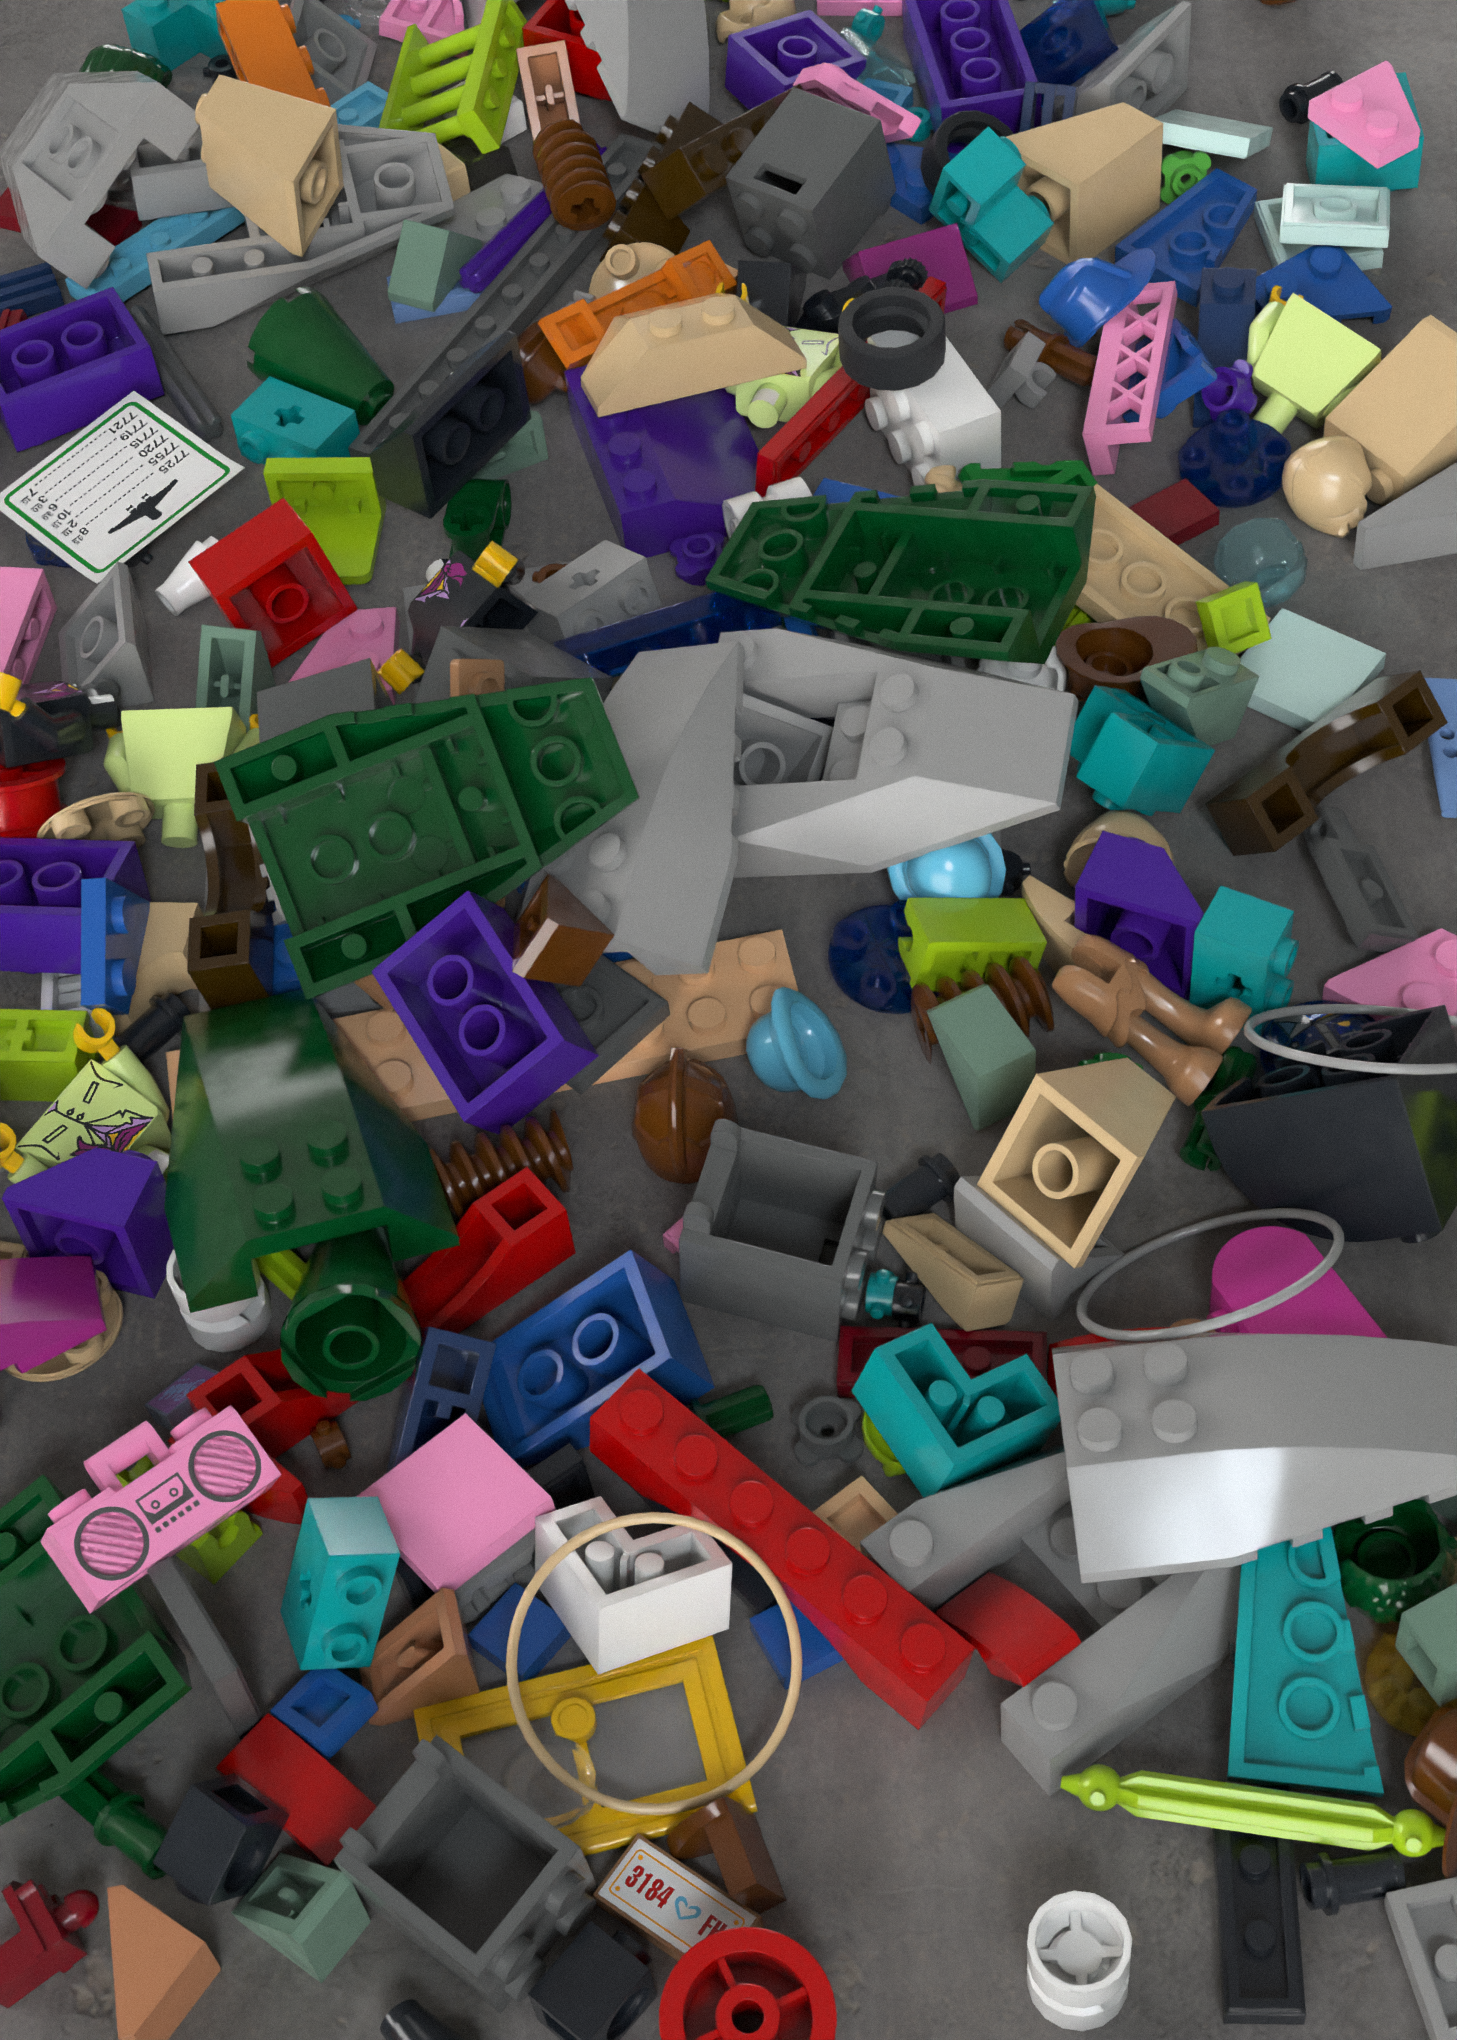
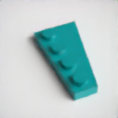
[1227,1526,1384,1798]

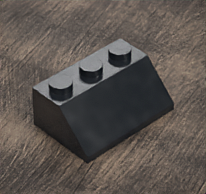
[369,330,531,519]

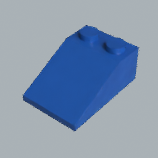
[482,1250,715,1468]

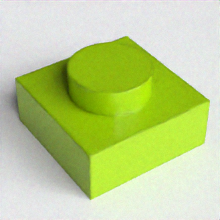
[1195,581,1272,654]

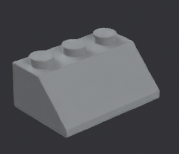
[1054,1,1192,122]

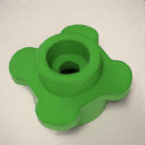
[1160,151,1211,204]

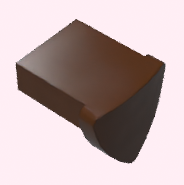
[666,1797,787,1914]

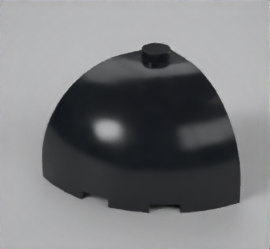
[1201,1005,1457,1243]

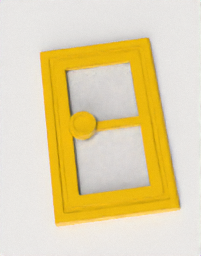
[413,1635,758,1856]

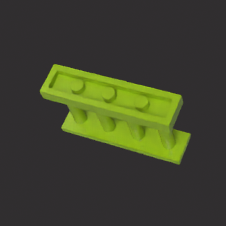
[378,0,527,154]

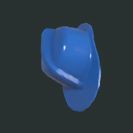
[1039,248,1157,348]

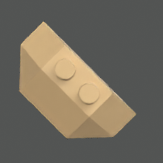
[581,293,807,418]

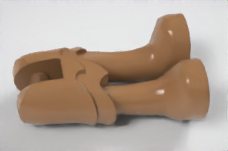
[1052,934,1252,1106]

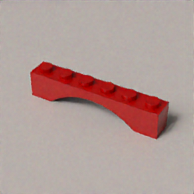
[186,1167,576,1459]
[590,1368,975,1730]

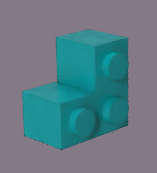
[121,0,228,71]
[1306,72,1424,192]
[929,126,1054,283]
[1070,685,1215,816]
[851,1323,1061,1498]

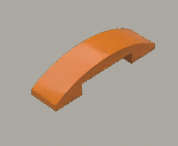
[538,240,737,369]

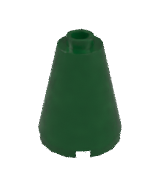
[247,286,394,426]
[280,1228,421,1401]

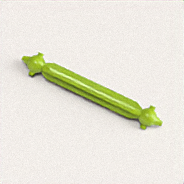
[1060,1764,1446,1857]

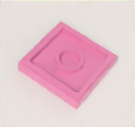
[356,1413,556,1593]

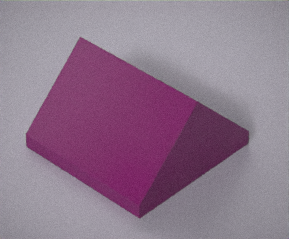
[842,223,978,314]

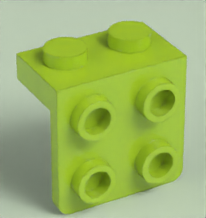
[263,457,387,585]

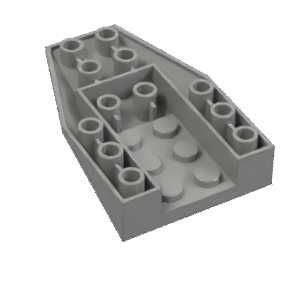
[0,71,199,289]

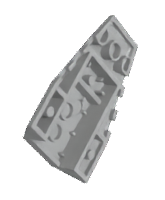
[565,0,710,134]
[513,641,744,975]
[1052,1332,1457,1584]

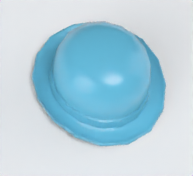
[887,833,1006,907]
[746,987,847,1100]

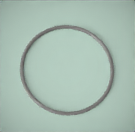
[1243,1004,1457,1075]
[1076,1208,1344,1341]

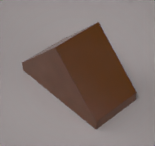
[512,874,614,987]

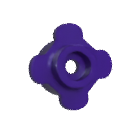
[1201,359,1257,423]
[669,531,724,586]

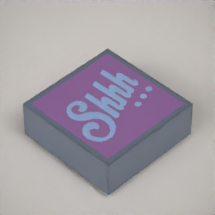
[144,1363,219,1431]

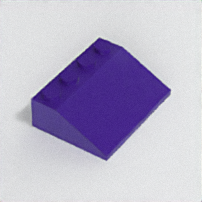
[564,364,759,558]

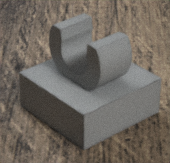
[986,331,1056,408]

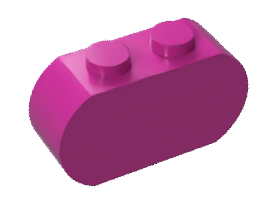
[1207,1226,1388,1338]

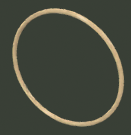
[506,1512,803,1815]

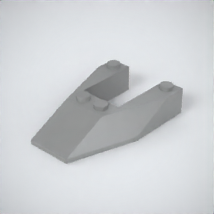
[129,124,455,335]
[718,628,1078,878]
[860,1443,1241,1797]

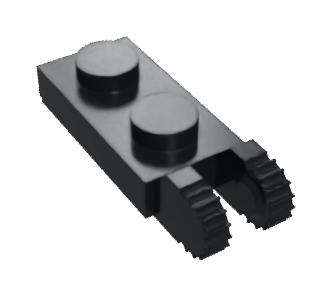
[794,257,928,334]

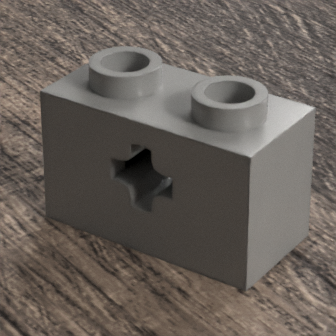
[522,540,662,660]

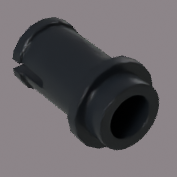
[1279,71,1343,124]
[113,992,192,1065]
[882,1153,960,1221]
[1299,1847,1406,1916]

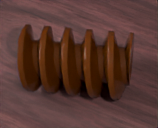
[533,119,617,231]
[911,956,1054,1065]
[429,1109,574,1221]

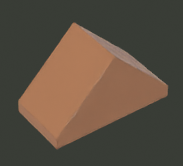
[516,40,581,142]
[359,1588,481,1726]
[107,1885,221,2040]

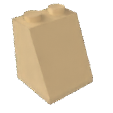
[195,74,344,257]
[1006,102,1163,264]
[1323,315,1457,507]
[977,1058,1176,1269]

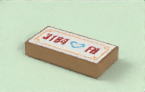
[593,1833,764,1961]

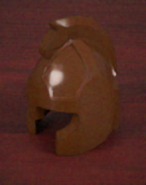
[632,1047,739,1184]

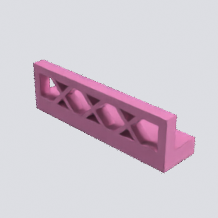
[1082,281,1178,476]

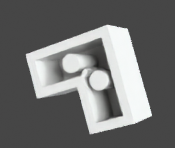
[535,1496,732,1675]

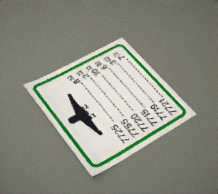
[0,391,245,584]

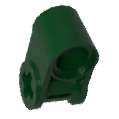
[443,479,512,560]

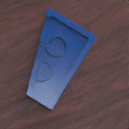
[1115,168,1257,307]

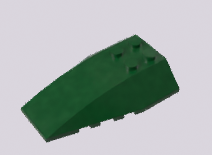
[705,479,1096,664]
[214,677,640,1000]
[164,989,460,1313]
[0,1474,192,1826]

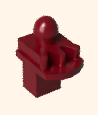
[0,1879,100,2008]

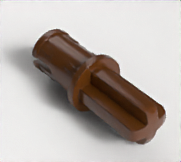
[1004,319,1097,387]

